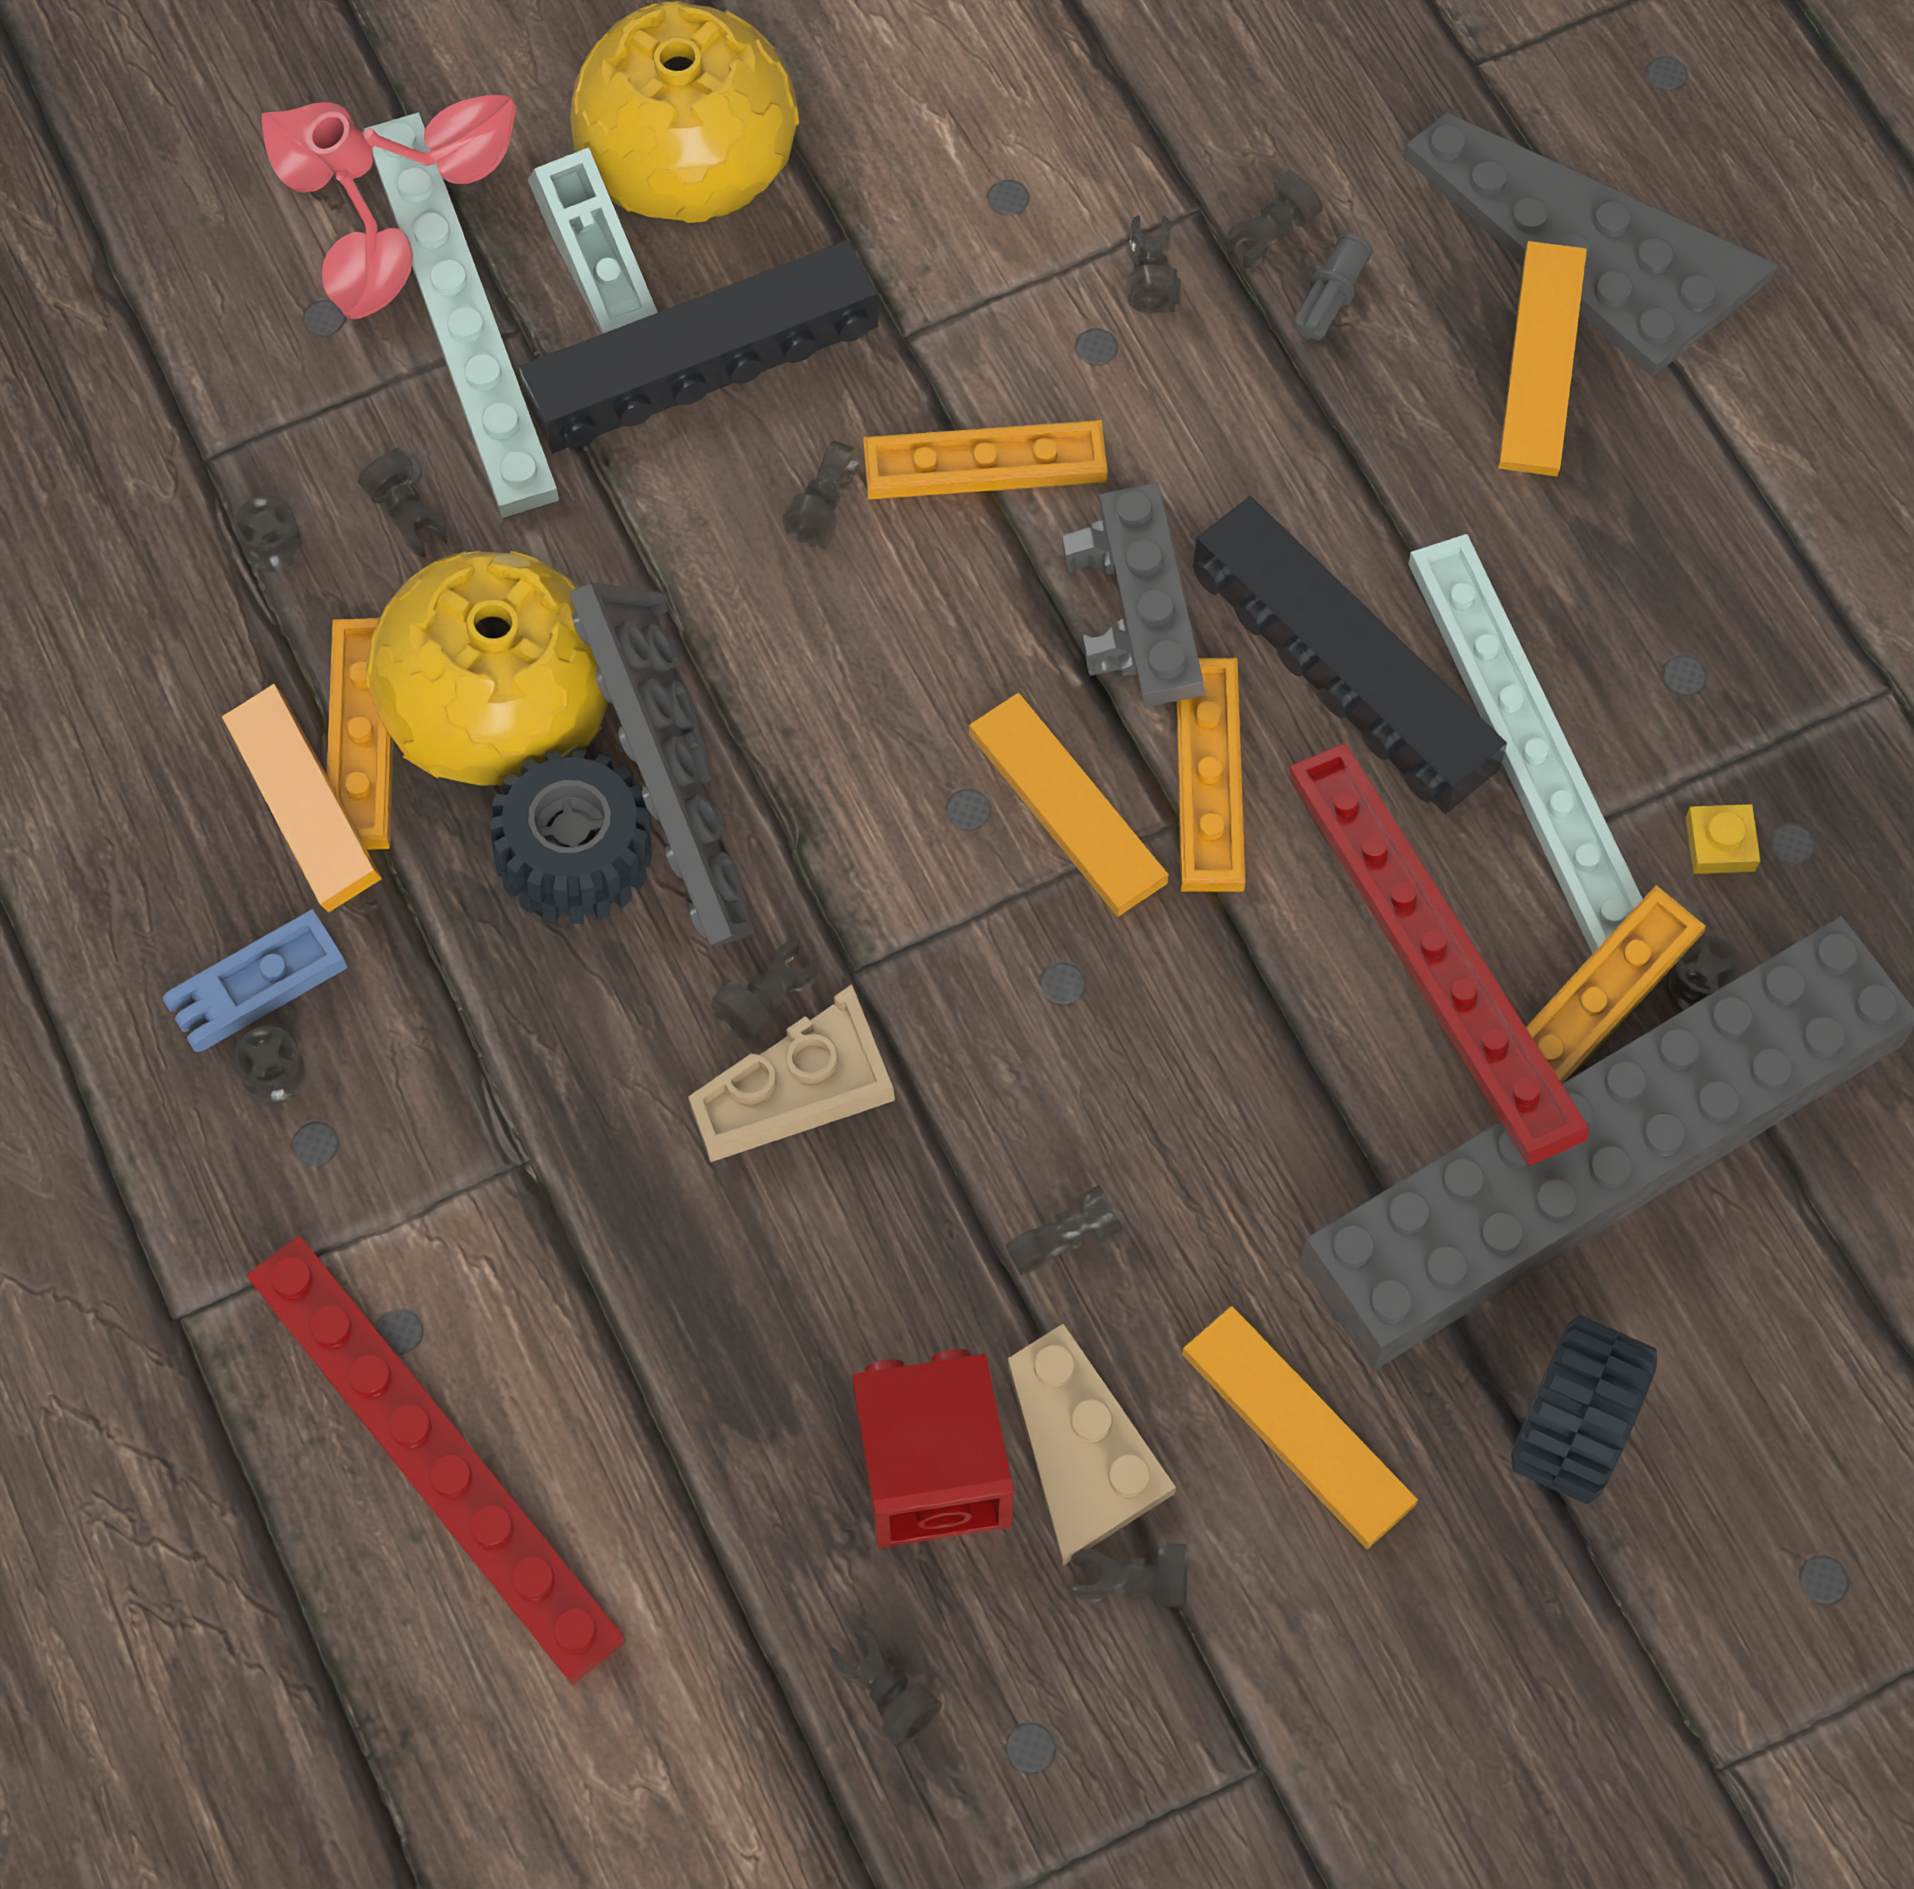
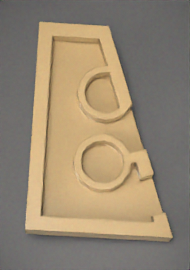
[688,985,895,1162]
[1007,1324,1176,1566]

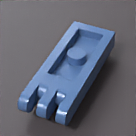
[163,909,348,1052]

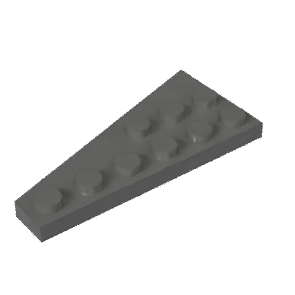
[1404,112,1778,378]
[569,582,755,946]

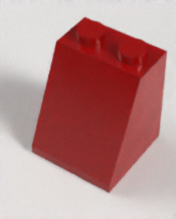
[852,1349,1014,1548]

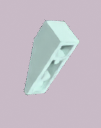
[528,147,658,334]

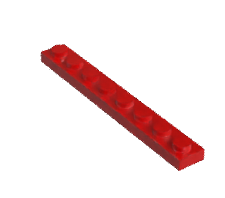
[1289,743,1589,1167]
[246,1235,626,1686]

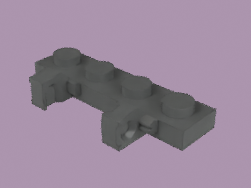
[1062,482,1205,707]

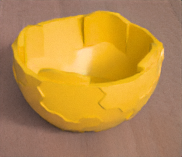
[570,1,799,223]
[366,551,608,786]

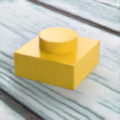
[1685,804,1760,874]

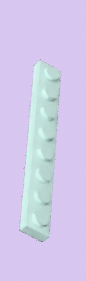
[364,112,559,518]
[1408,534,1643,954]

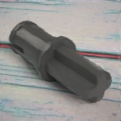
[1293,233,1373,341]

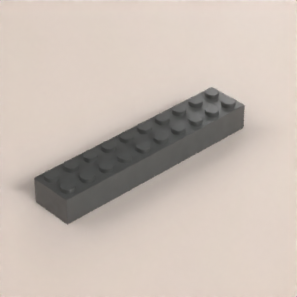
[1299,916,1914,1371]

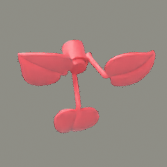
[262,95,516,319]

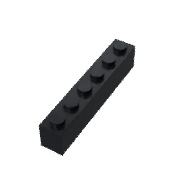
[519,240,878,454]
[1193,496,1507,815]

